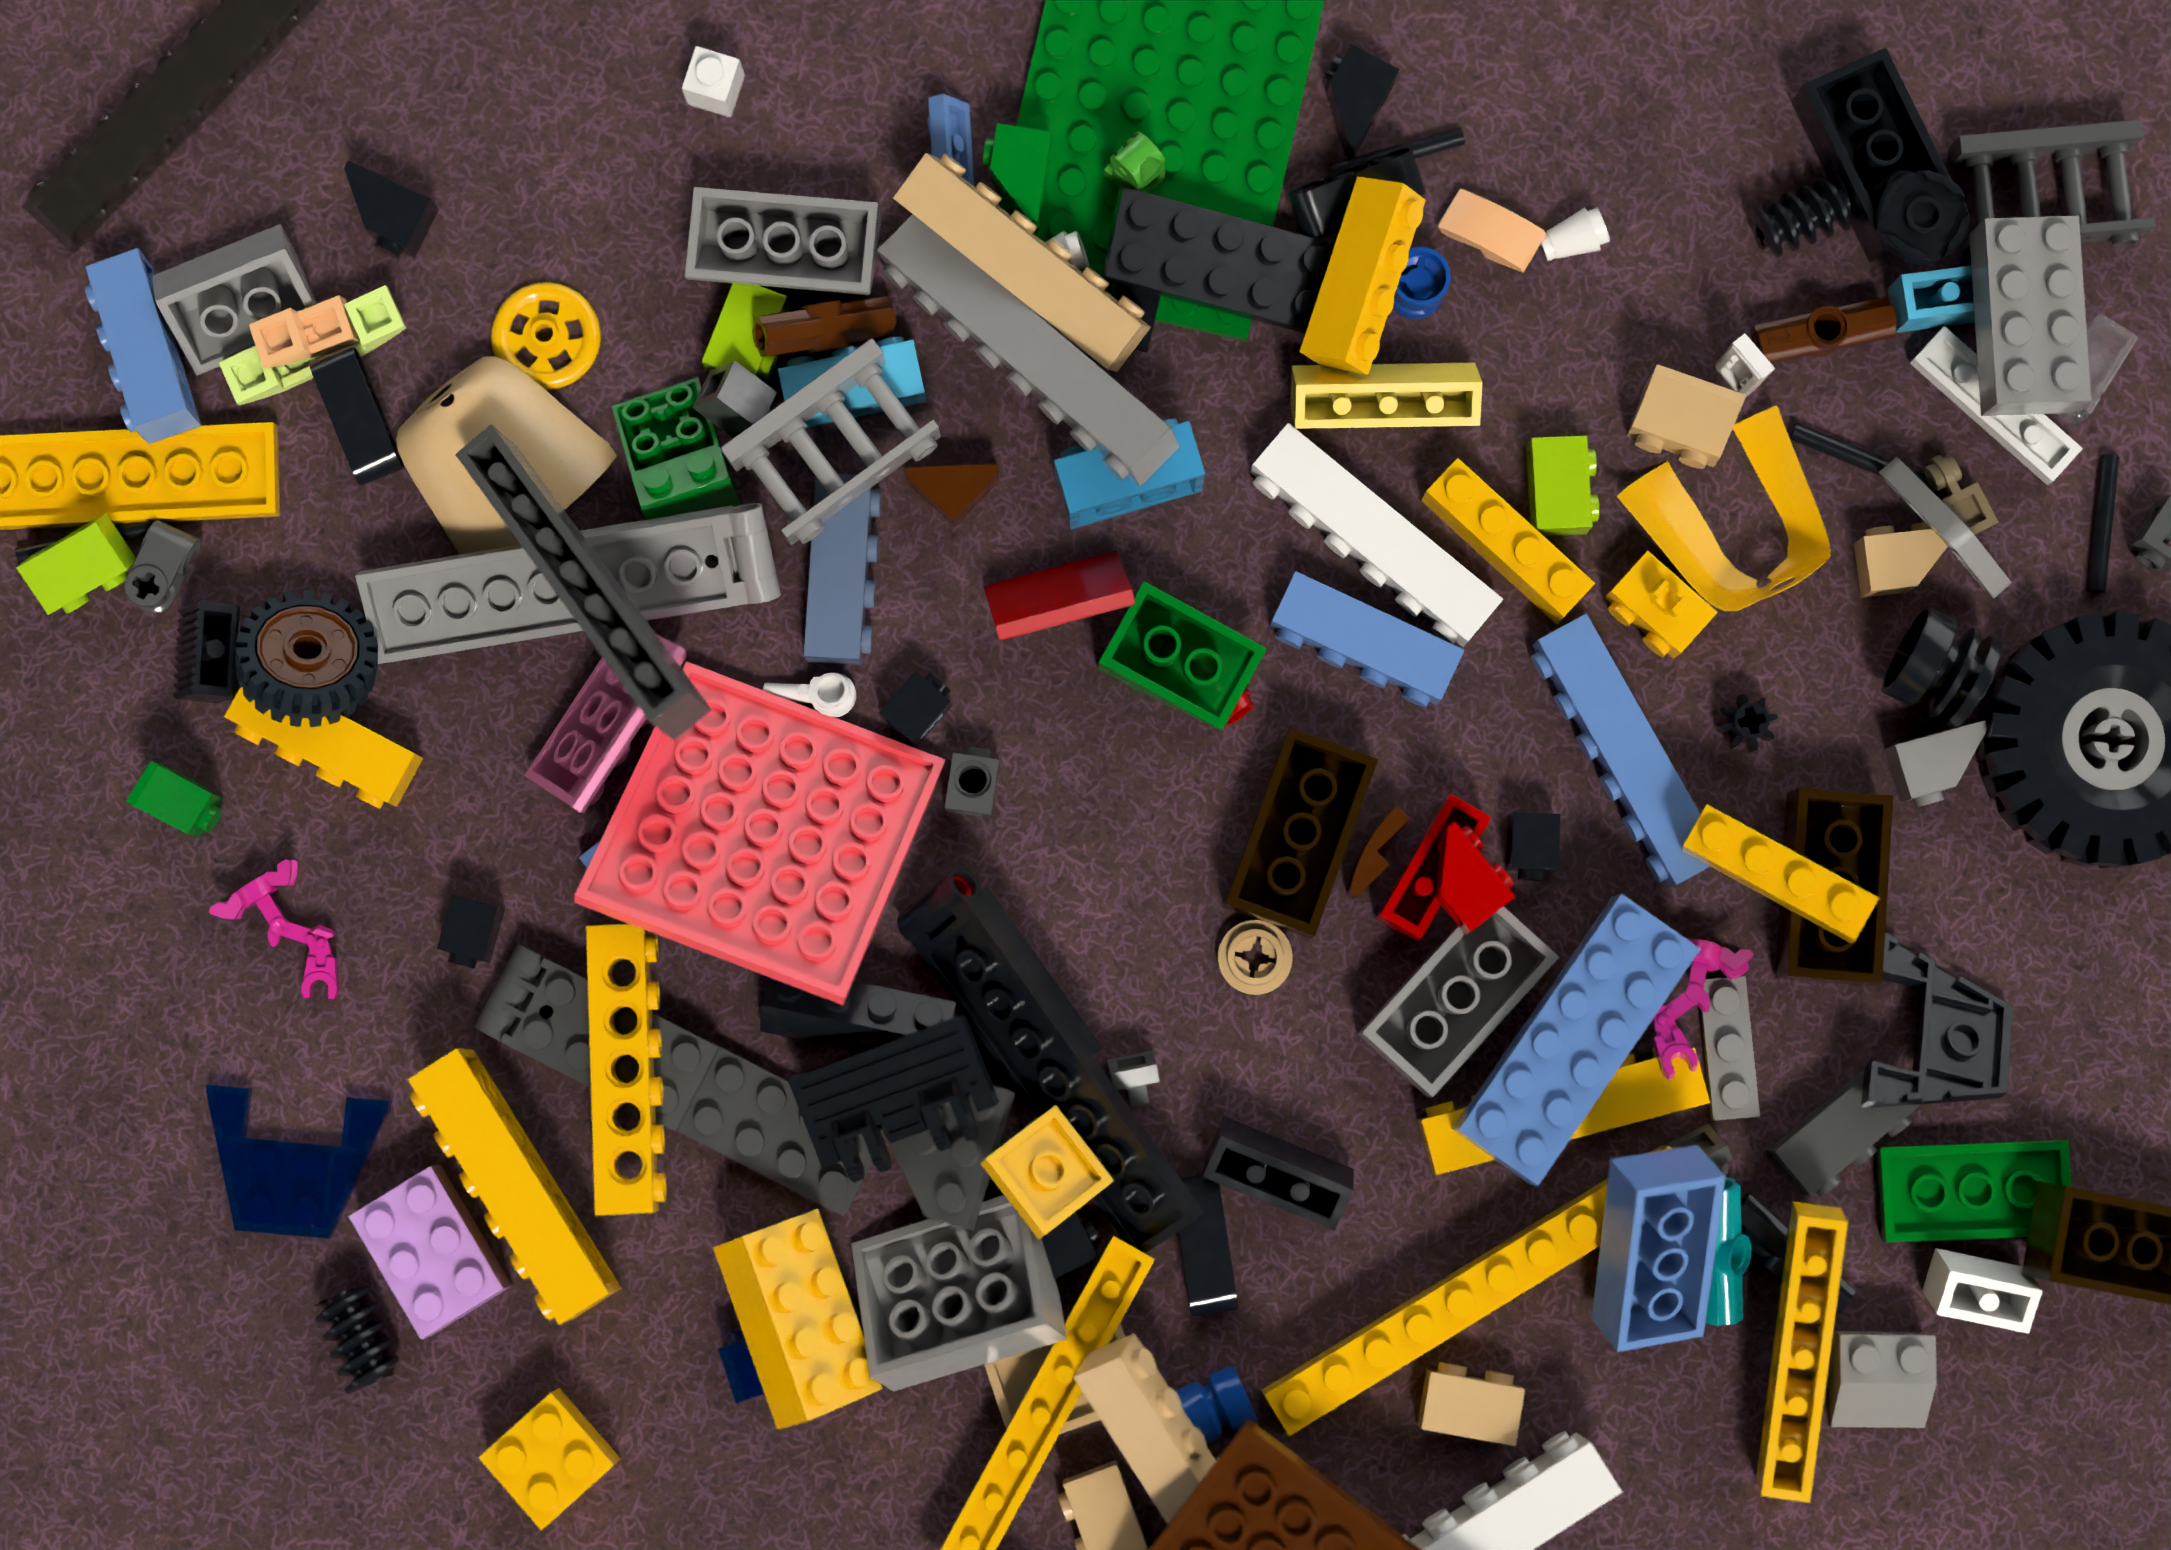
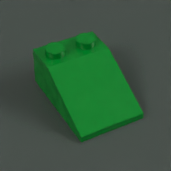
[1097,581,1267,731]

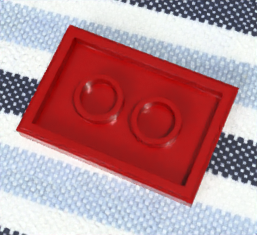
[983,550,1135,640]

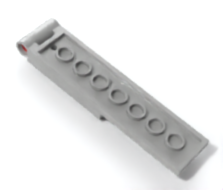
[355,503,781,664]

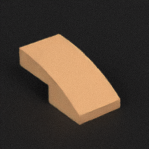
[1437,188,1546,273]
[248,295,360,369]

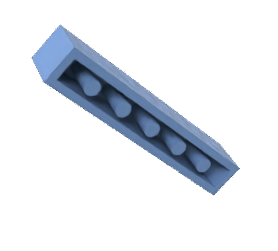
[1531,613,1710,888]

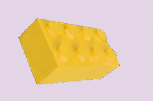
[713,1209,882,1430]

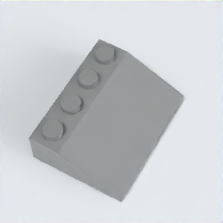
[851,1195,1067,1392]

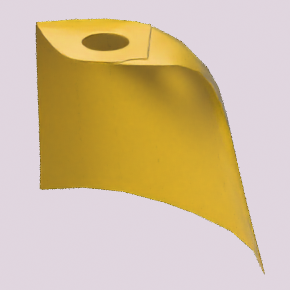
[1617,406,1831,611]

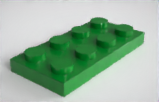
[1876,1140,2072,1243]

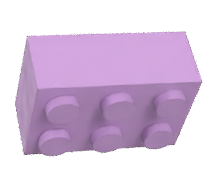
[348,1165,513,1340]

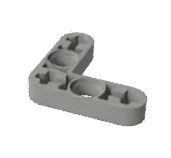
[1879,457,2012,599]

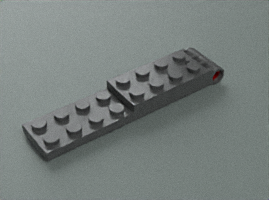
[474,943,886,1217]

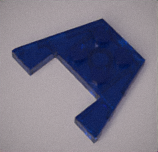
[206,1085,392,1239]

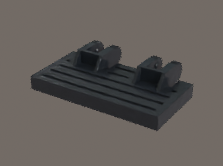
[788,1013,999,1182]

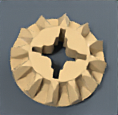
[1218,920,1293,995]

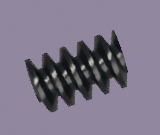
[1747,173,1852,258]
[313,1285,399,1394]

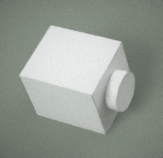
[682,46,745,117]

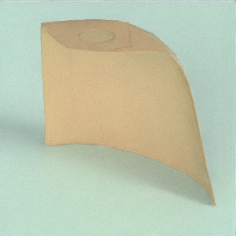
[396,356,617,555]

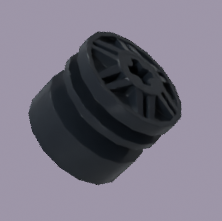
[1881,605,2003,729]

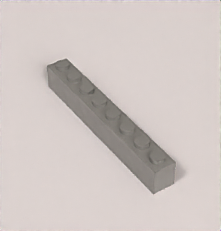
[877,214,1180,487]

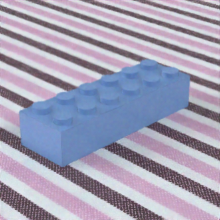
[1452,894,1700,1186]

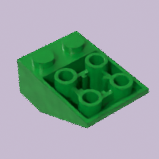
[611,377,741,520]

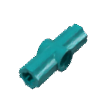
[1705,1177,1752,1326]

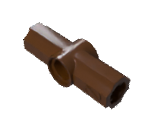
[752,296,896,357]
[1750,296,1897,364]

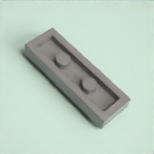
[1699,976,1760,1120]

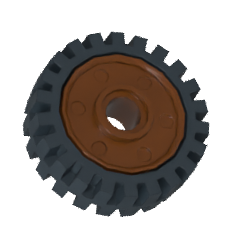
[235,590,378,727]

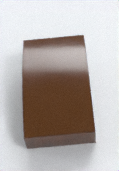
[1347,806,1410,900]

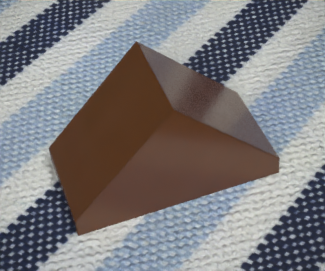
[905,464,999,528]

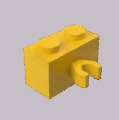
[1604,551,1718,659]

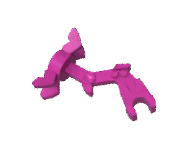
[209,859,340,999]
[1650,938,1753,1080]

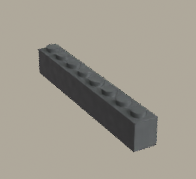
[455,424,712,741]

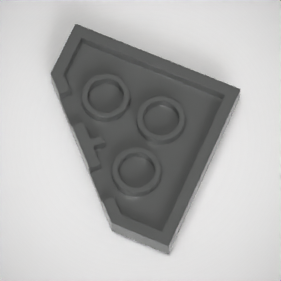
[880,1086,1015,1231]

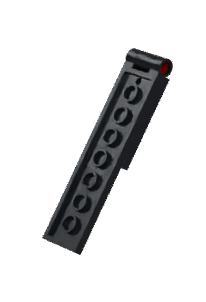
[897,867,1205,1253]

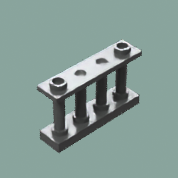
[1949,120,2156,254]

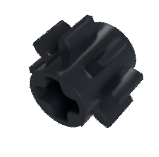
[1717,694,1778,753]

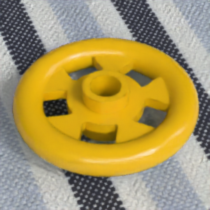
[491,282,601,390]

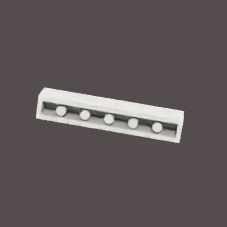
[1251,423,1503,647]

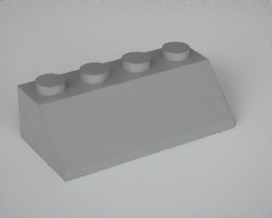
[685,187,881,295]

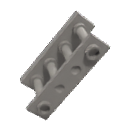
[720,338,941,545]

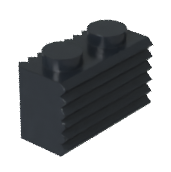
[172,600,240,703]

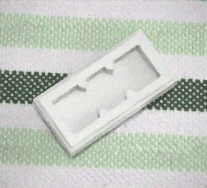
[1715,333,1775,398]

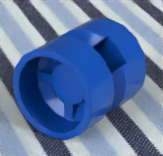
[1392,247,1451,320]
[1175,1364,1258,1445]

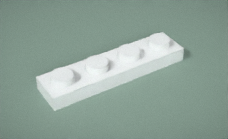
[1910,326,2083,485]

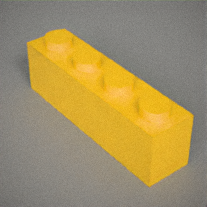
[1300,176,1426,375]
[1421,458,1595,625]
[224,687,423,809]
[1682,804,1879,944]

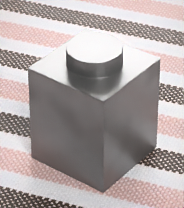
[692,360,777,438]

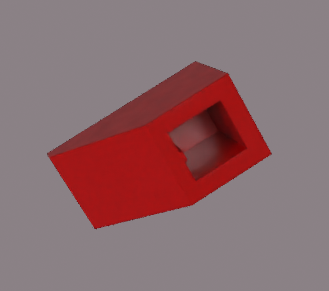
[1435,822,1516,935]

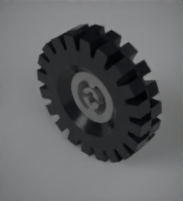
[1976,611,2171,869]

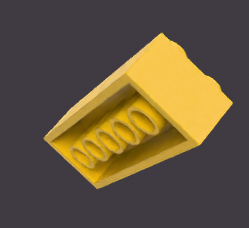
[408,1048,621,1325]

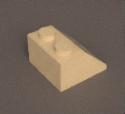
[1627,364,1746,469]

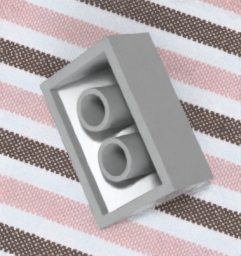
[152,224,317,376]

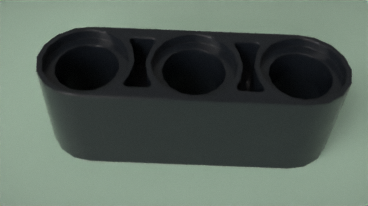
[1288,148,1426,238]
[309,345,404,486]
[1178,1175,1238,1317]

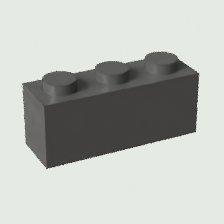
[1766,1062,1919,1197]

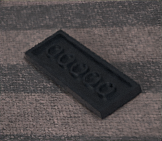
[1101,186,1335,334]

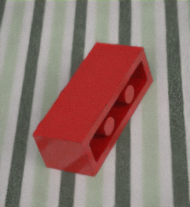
[1375,794,1492,942]

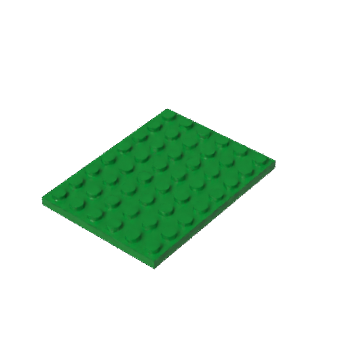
[998,0,1325,342]

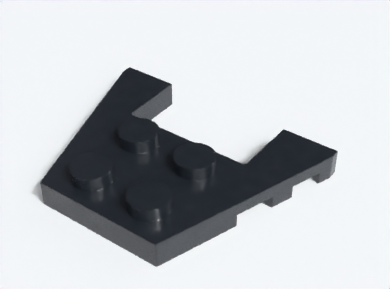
[1861,933,2013,1108]

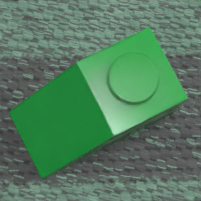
[983,123,1052,233]
[126,761,223,838]

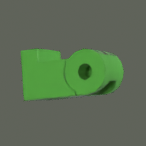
[1104,131,1165,193]

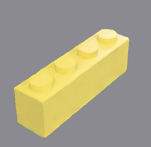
[1291,363,1482,429]

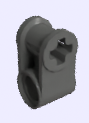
[124,520,202,614]

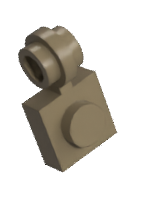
[1923,455,1999,535]

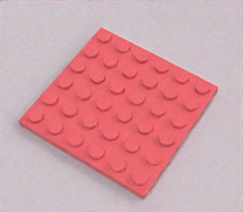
[574,661,946,1005]

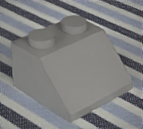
[1828,1331,1937,1428]

